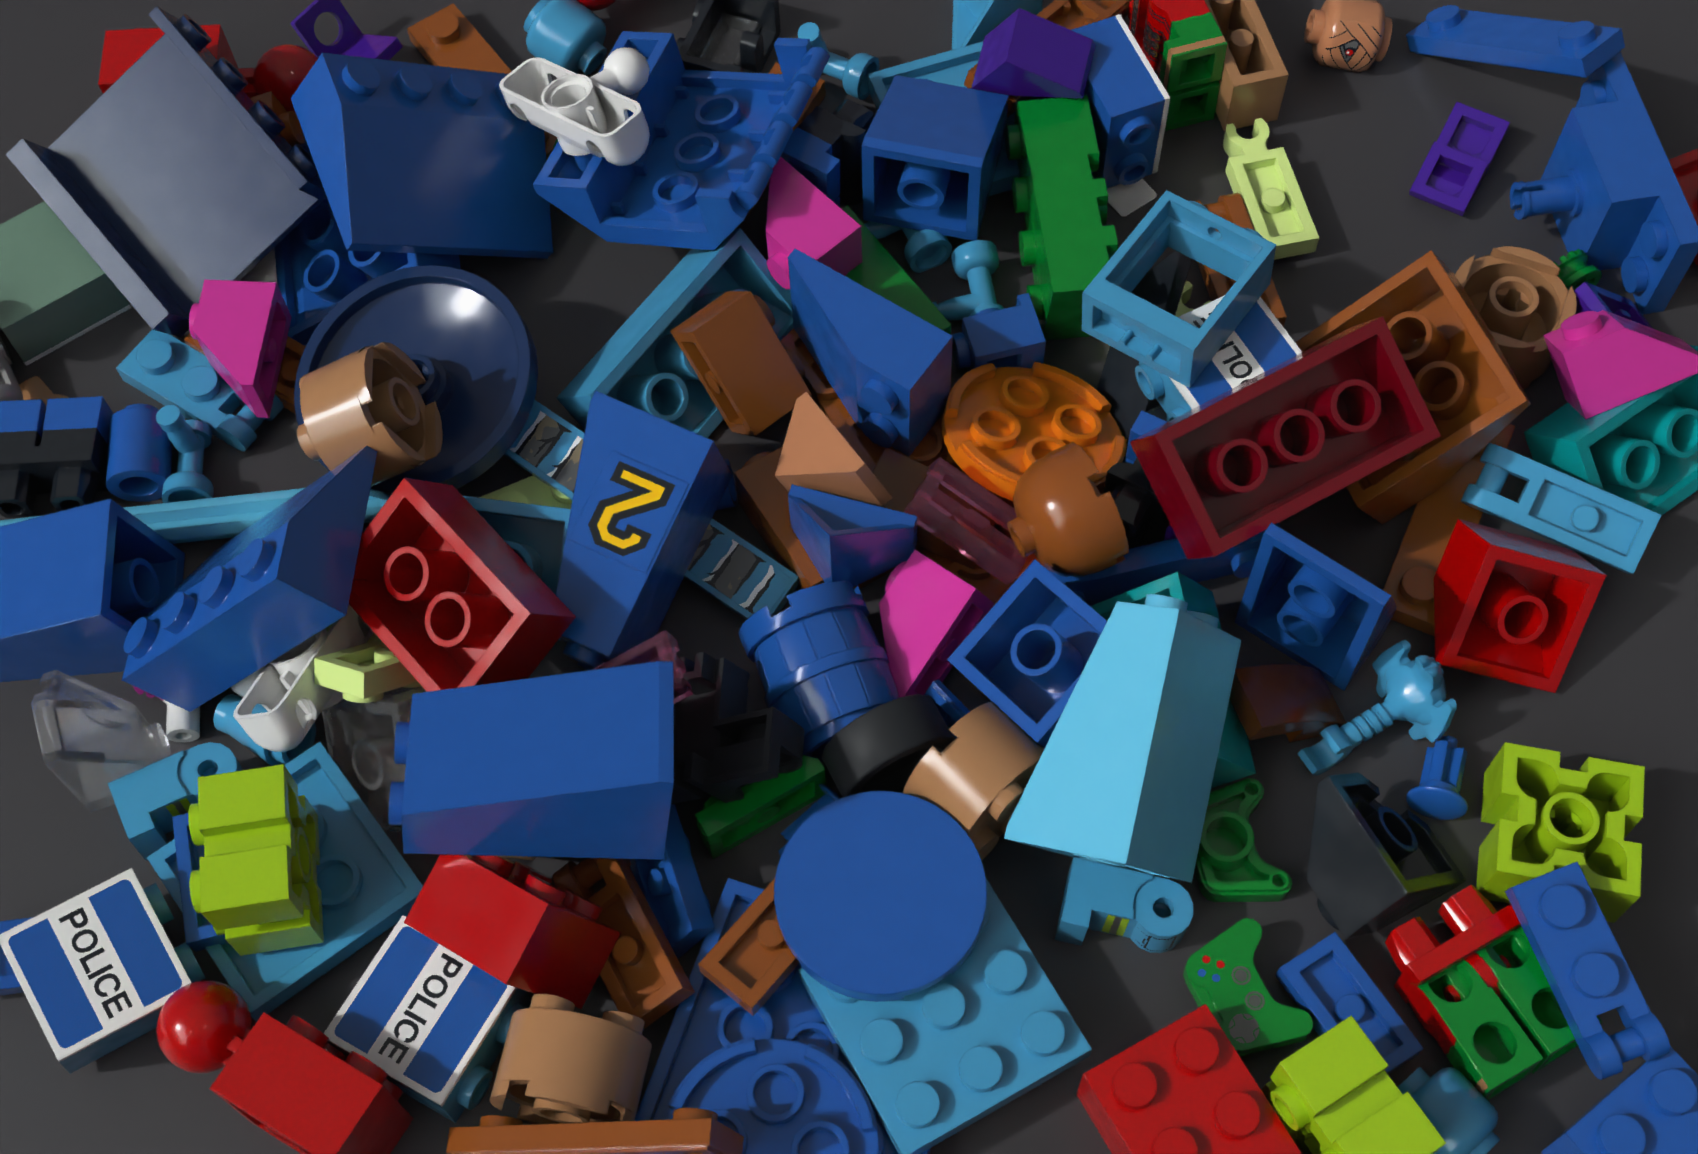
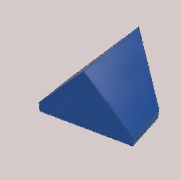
[788,484,917,587]

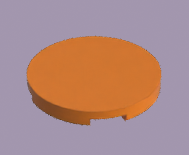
[941,362,1127,501]

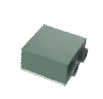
[0,201,131,366]

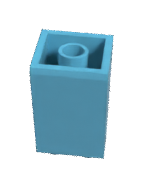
[1004,594,1241,883]

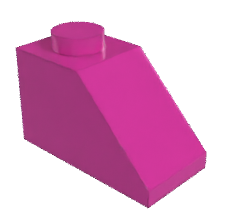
[766,157,862,289]
[189,279,292,418]
[1543,310,1698,420]
[879,550,994,697]

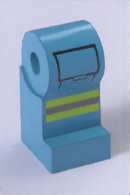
[107,742,244,861]
[1055,857,1193,953]

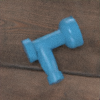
[798,22,880,100]
[864,221,952,273]
[932,240,1004,321]
[156,405,214,503]

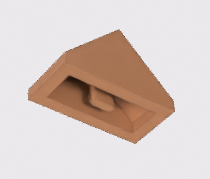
[775,392,892,506]

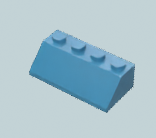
[556,228,793,438]

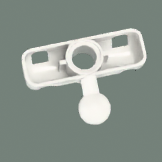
[499,47,650,166]
[231,604,374,752]

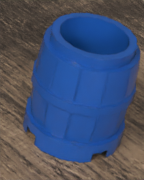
[738,581,900,762]

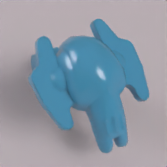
[1297,640,1457,776]

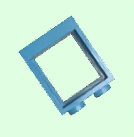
[1081,190,1276,388]

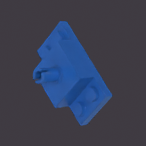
[1510,52,1698,315]

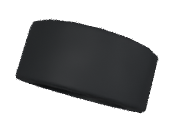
[821,694,955,797]

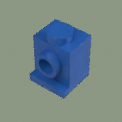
[951,293,1046,372]

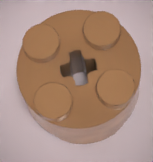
[1455,246,1577,390]
[297,342,443,487]
[903,702,1045,861]
[490,994,652,1124]

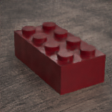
[1130,316,1441,559]

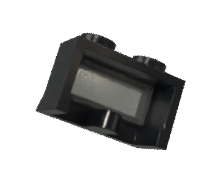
[676,0,781,73]

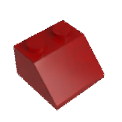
[1434,519,1607,693]

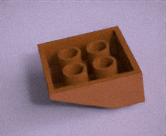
[1295,250,1531,524]

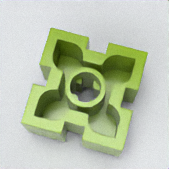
[1476,742,1645,923]
[188,764,324,956]
[1262,1015,1446,1154]

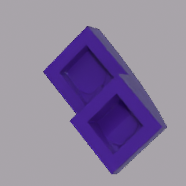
[1409,101,1510,216]

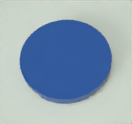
[774,791,987,1002]
[665,1037,879,1154]

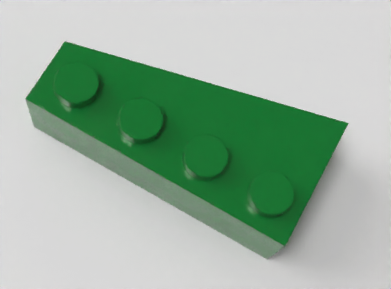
[1005,95,1118,341]

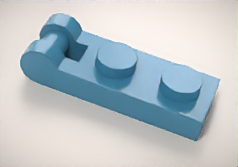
[116,330,284,452]
[1461,443,1661,574]

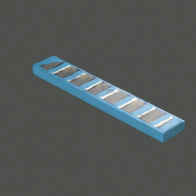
[504,400,798,620]

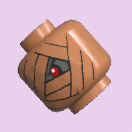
[1304,0,1393,72]

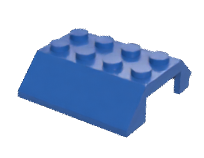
[533,31,830,250]

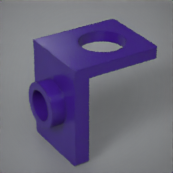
[291,0,403,60]

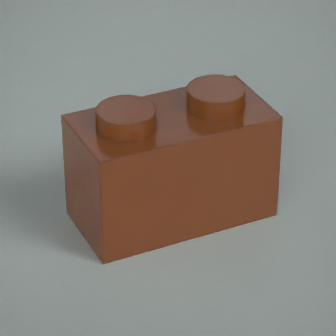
[670,291,812,436]

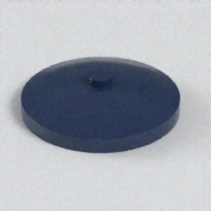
[294,265,538,500]

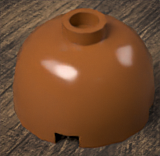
[1007,442,1129,577]

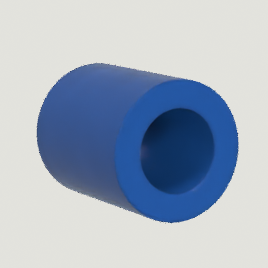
[106,404,172,502]

